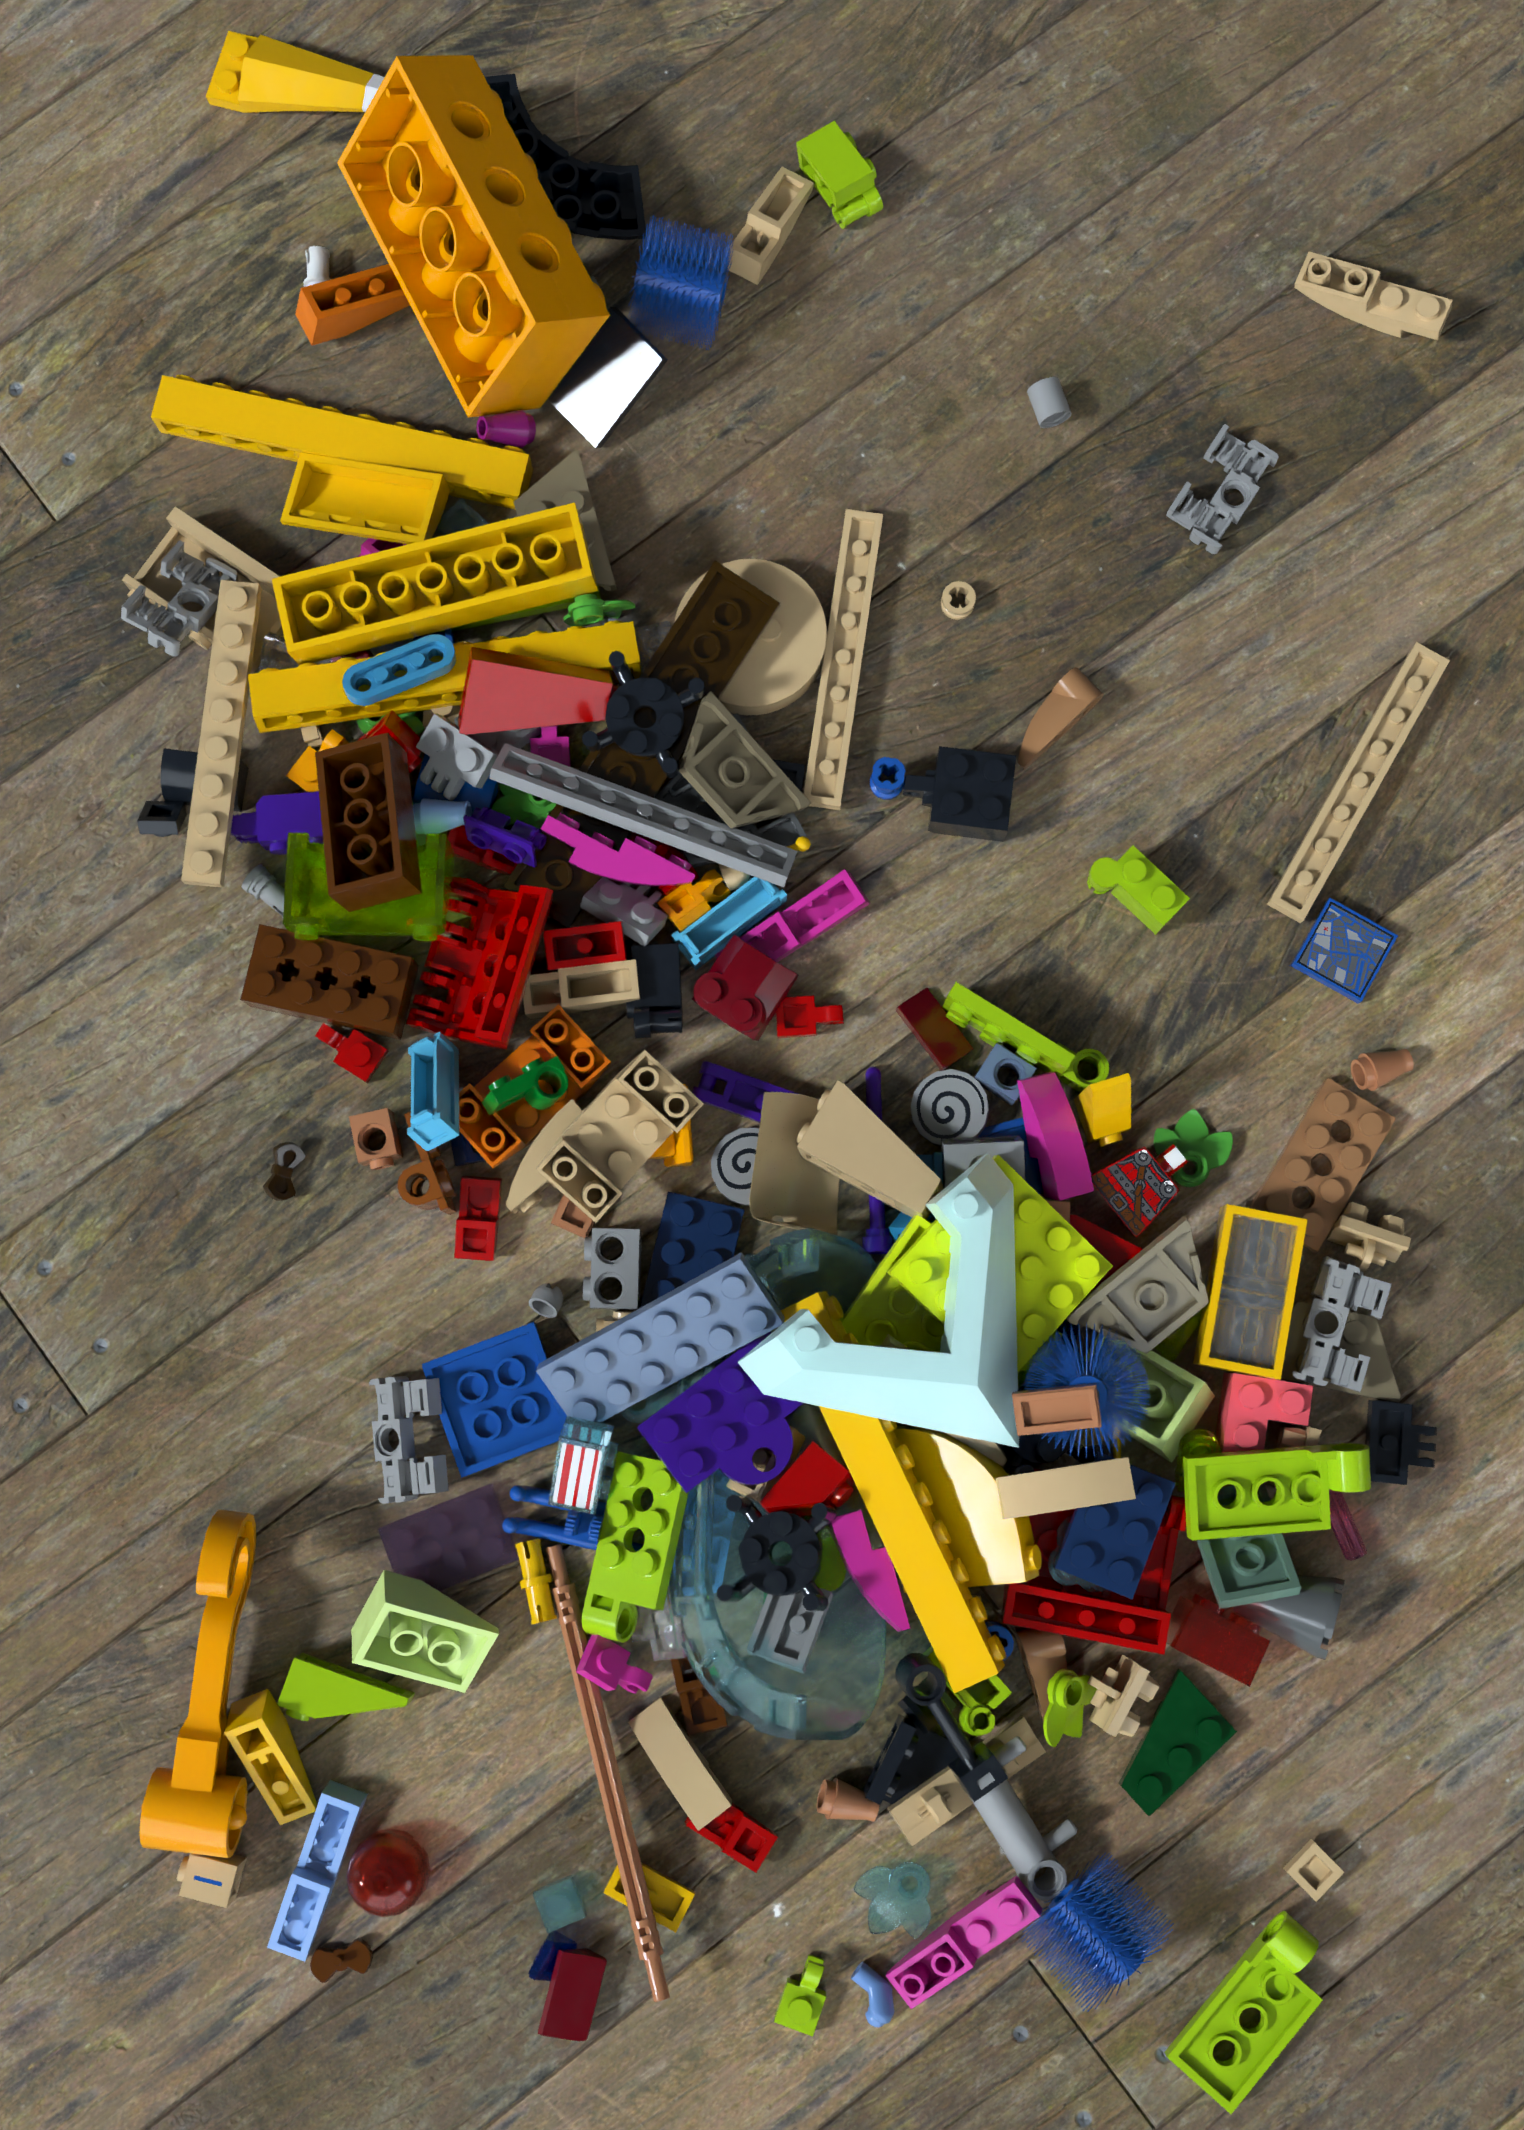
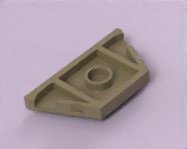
[514,450,617,591]
[679,691,811,829]
[1066,1216,1209,1354]
[1281,1301,1401,1403]

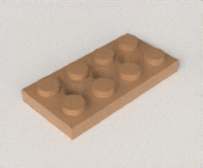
[1249,1078,1396,1253]

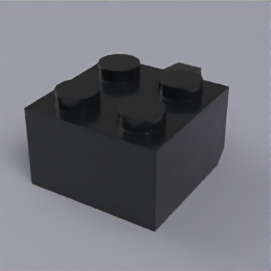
[903,746,1016,842]

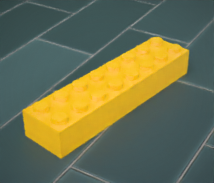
[272,502,598,665]

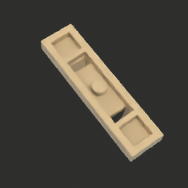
[887,1715,1046,1846]

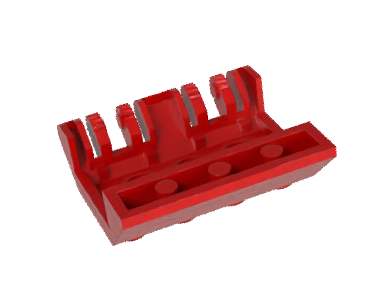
[406,877,553,1050]
[1002,1468,1186,1655]

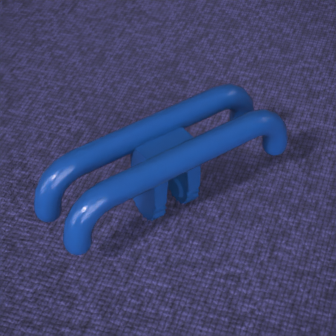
[502,1485,643,1551]

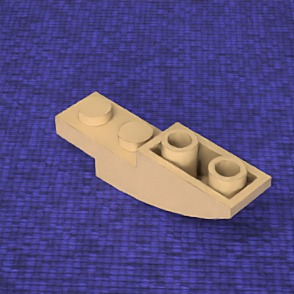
[1294,252,1453,340]
[506,1099,586,1214]

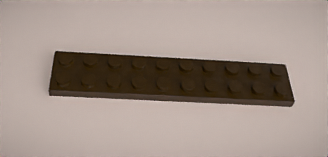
[504,561,780,928]

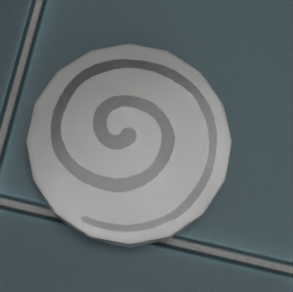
[911,1069,989,1146]
[711,1127,759,1206]

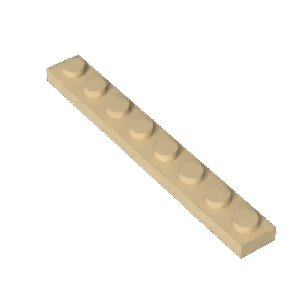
[803,509,883,810]
[181,580,262,888]
[1267,642,1450,923]

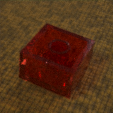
[1167,1594,1270,1687]

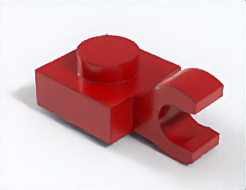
[776,995,844,1038]
[315,1023,389,1084]

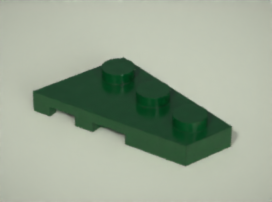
[1119,1669,1237,1816]

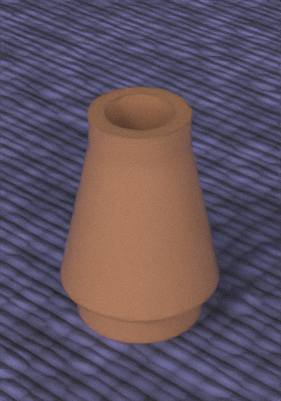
[1351,1049,1414,1091]
[817,1778,880,1822]

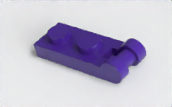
[692,1061,798,1123]

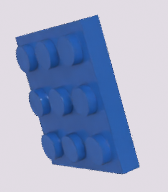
[421,1322,571,1478]

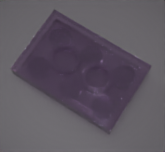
[378,1483,519,1591]

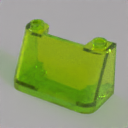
[283,833,454,941]

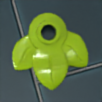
[1043,1668,1097,1747]

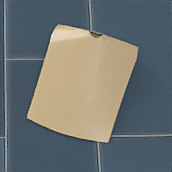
[749,1092,840,1236]

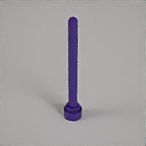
[862,1066,894,1255]

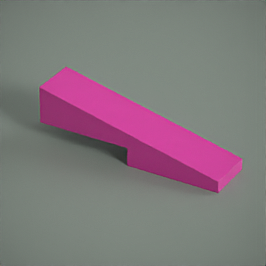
[715,869,871,962]

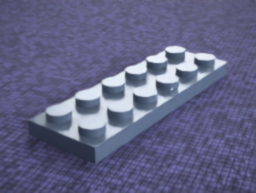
[536,1252,785,1426]

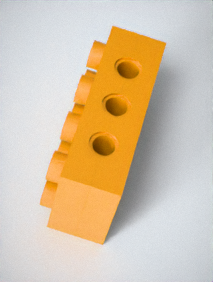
[337,55,610,418]

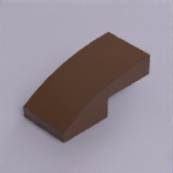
[669,1643,728,1737]

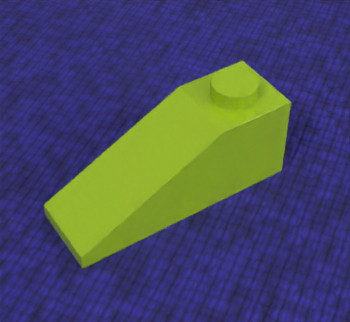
[277,1653,415,1721]

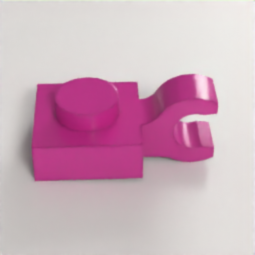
[530,725,571,767]
[576,1635,653,1694]

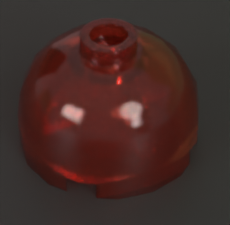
[346,1829,431,1918]

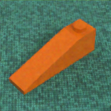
[295,264,410,346]

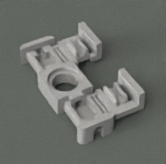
[1166,424,1279,554]
[121,540,237,657]
[1292,1259,1391,1393]
[369,1376,449,1504]

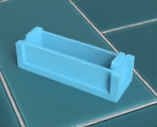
[671,877,787,970]
[407,1032,459,1151]

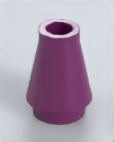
[477,409,536,448]

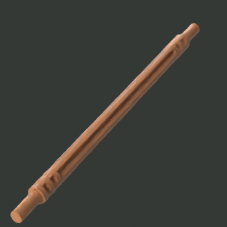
[546,1544,670,2002]

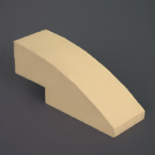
[727,167,814,285]
[523,959,641,1019]
[996,1457,1136,1519]
[628,1697,732,1831]

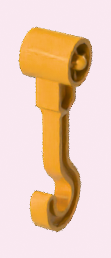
[139,1510,256,1858]

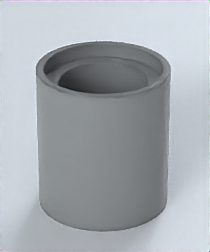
[1027,377,1072,428]

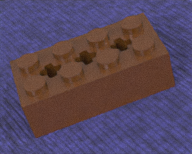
[315,733,422,912]
[240,924,419,1040]

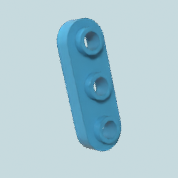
[342,634,456,706]

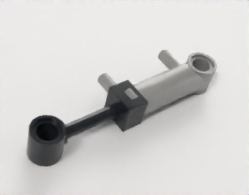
[895,1653,1077,1901]

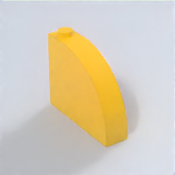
[893,1425,1042,1593]

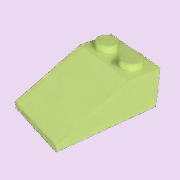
[1081,1334,1215,1462]
[351,1570,499,1693]

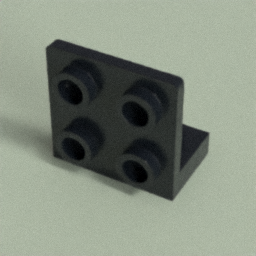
[863,1714,959,1805]

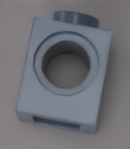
[974,1043,1037,1106]

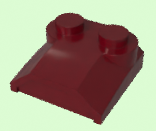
[692,934,799,1041]

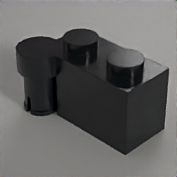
[626,943,683,1039]

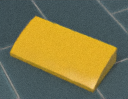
[280,452,451,544]

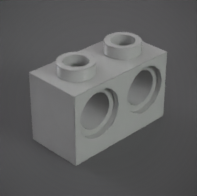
[583,1228,642,1310]

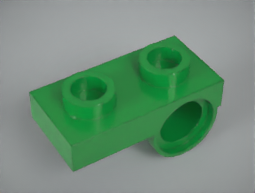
[482,1056,568,1116]

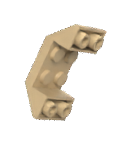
[536,1050,704,1223]

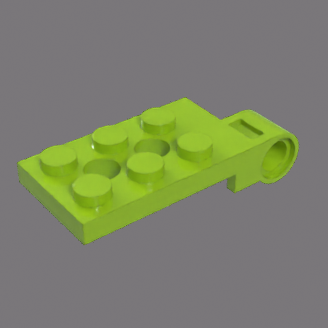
[942,982,1109,1092]
[1183,1443,1371,1541]
[581,1451,689,1643]
[1164,1911,1323,2114]

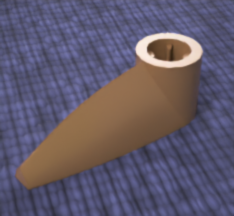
[1017,667,1104,770]
[1015,1628,1067,1723]

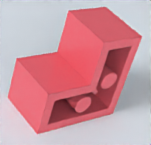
[1213,1373,1313,1453]

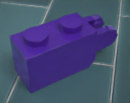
[231,791,324,855]

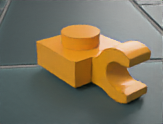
[286,729,349,792]
[657,869,731,932]

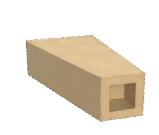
[797,1080,944,1219]

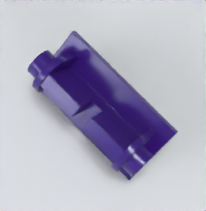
[463,806,547,868]

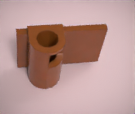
[397,1112,457,1215]

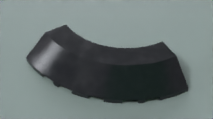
[485,74,646,240]

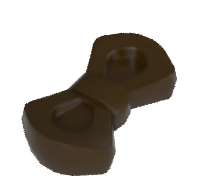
[263,1142,305,1201]

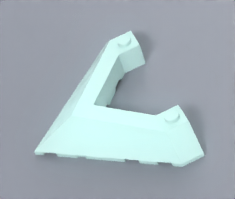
[738,1153,1019,1448]

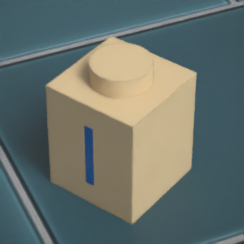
[177,1854,247,1908]

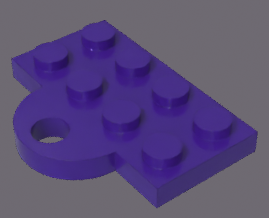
[637,1332,804,1494]

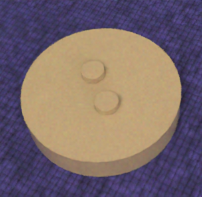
[675,559,827,715]

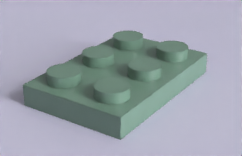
[1197,1483,1301,1609]

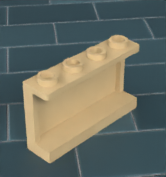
[122,507,283,674]

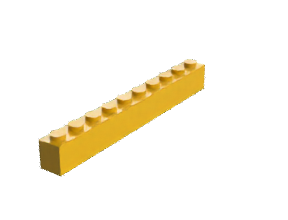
[151,375,533,510]
[248,620,641,733]
[781,1291,1006,1693]

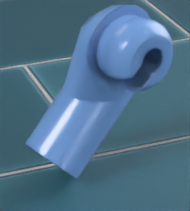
[851,1961,894,2028]

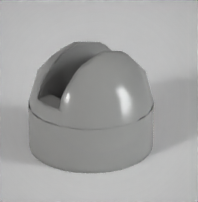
[529,1283,564,1318]

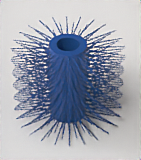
[628,215,734,350]
[1024,1322,1150,1458]
[1021,1852,1174,2012]

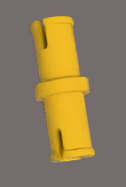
[515,1538,557,1624]

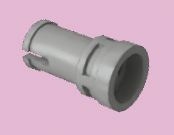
[241,864,301,920]

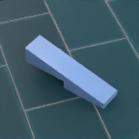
[267,1780,368,1962]

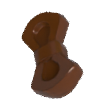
[310,1938,373,1983]

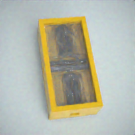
[1193,1204,1308,1380]

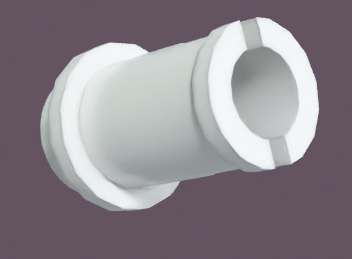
[304,246,331,287]

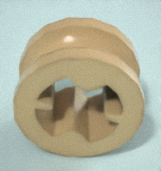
[941,581,976,620]

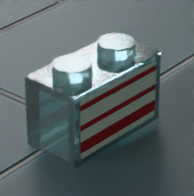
[548,1416,618,1515]

